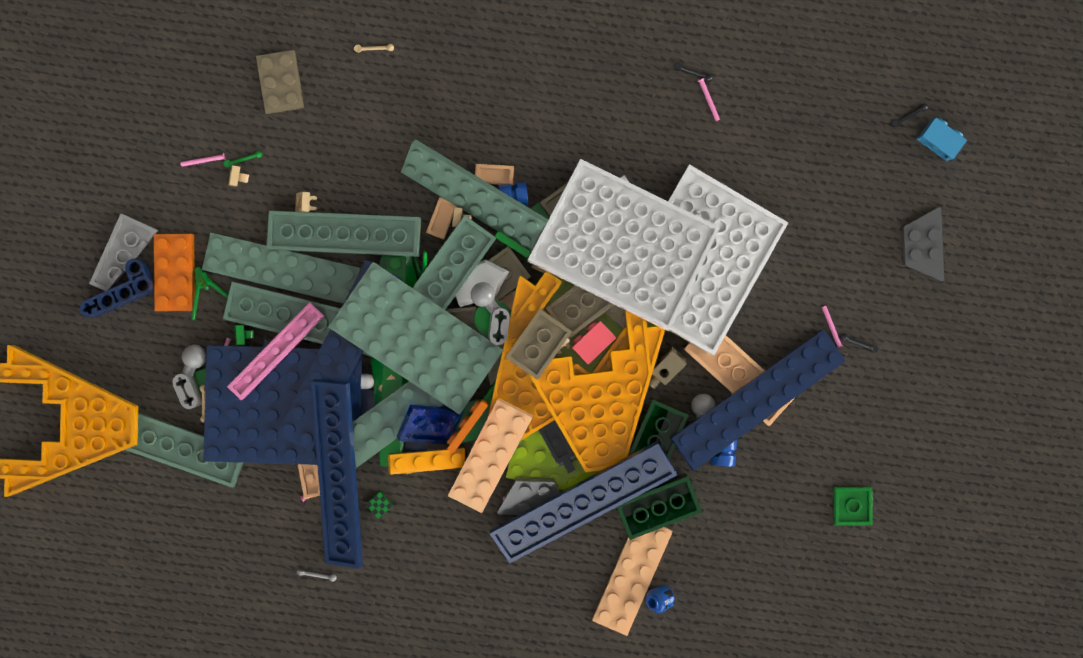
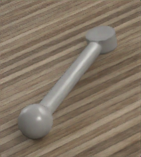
[297,570,337,582]

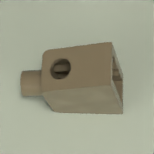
[649,346,687,389]

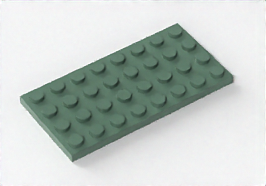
[329,262,503,414]

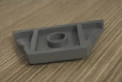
[902,207,944,281]
[497,477,561,515]

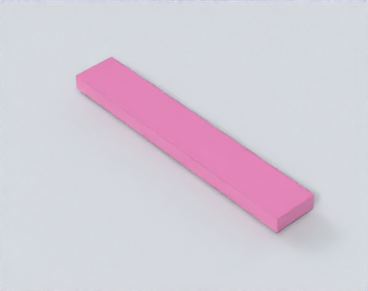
[227,302,324,400]

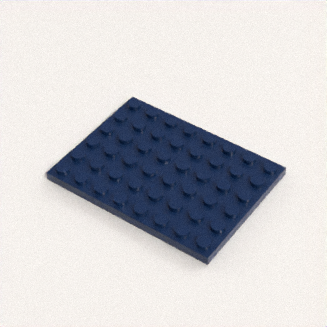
[203,345,363,465]

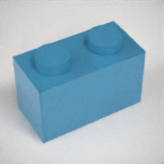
[917,118,967,161]

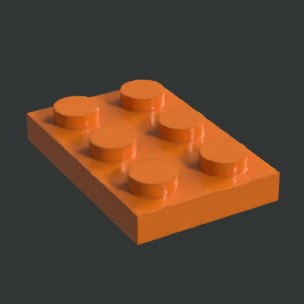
[447,399,489,453]

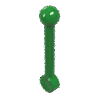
[223,151,262,168]

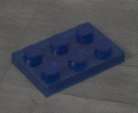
[396,405,463,444]

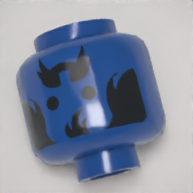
[646,585,675,613]

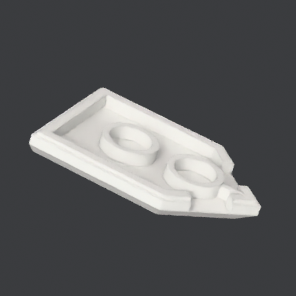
[456,259,509,308]

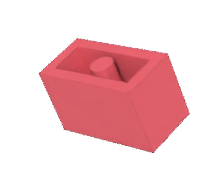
[572,321,616,364]

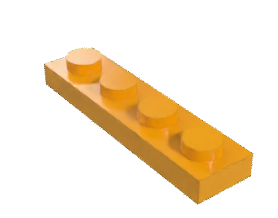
[388,448,465,475]

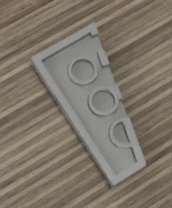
[89,214,158,291]

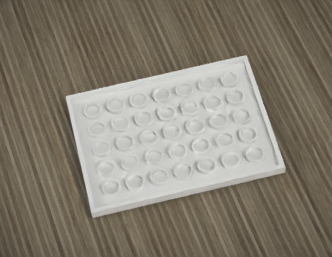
[528,159,720,331]
[668,164,788,356]

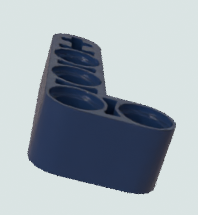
[79,259,154,317]

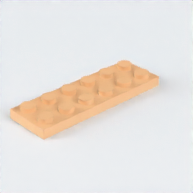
[684,335,795,426]
[448,398,533,513]
[592,527,673,636]

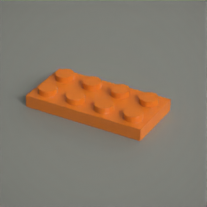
[154,234,195,311]

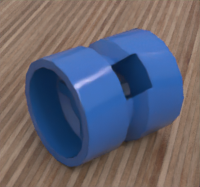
[499,182,528,207]
[710,440,737,467]

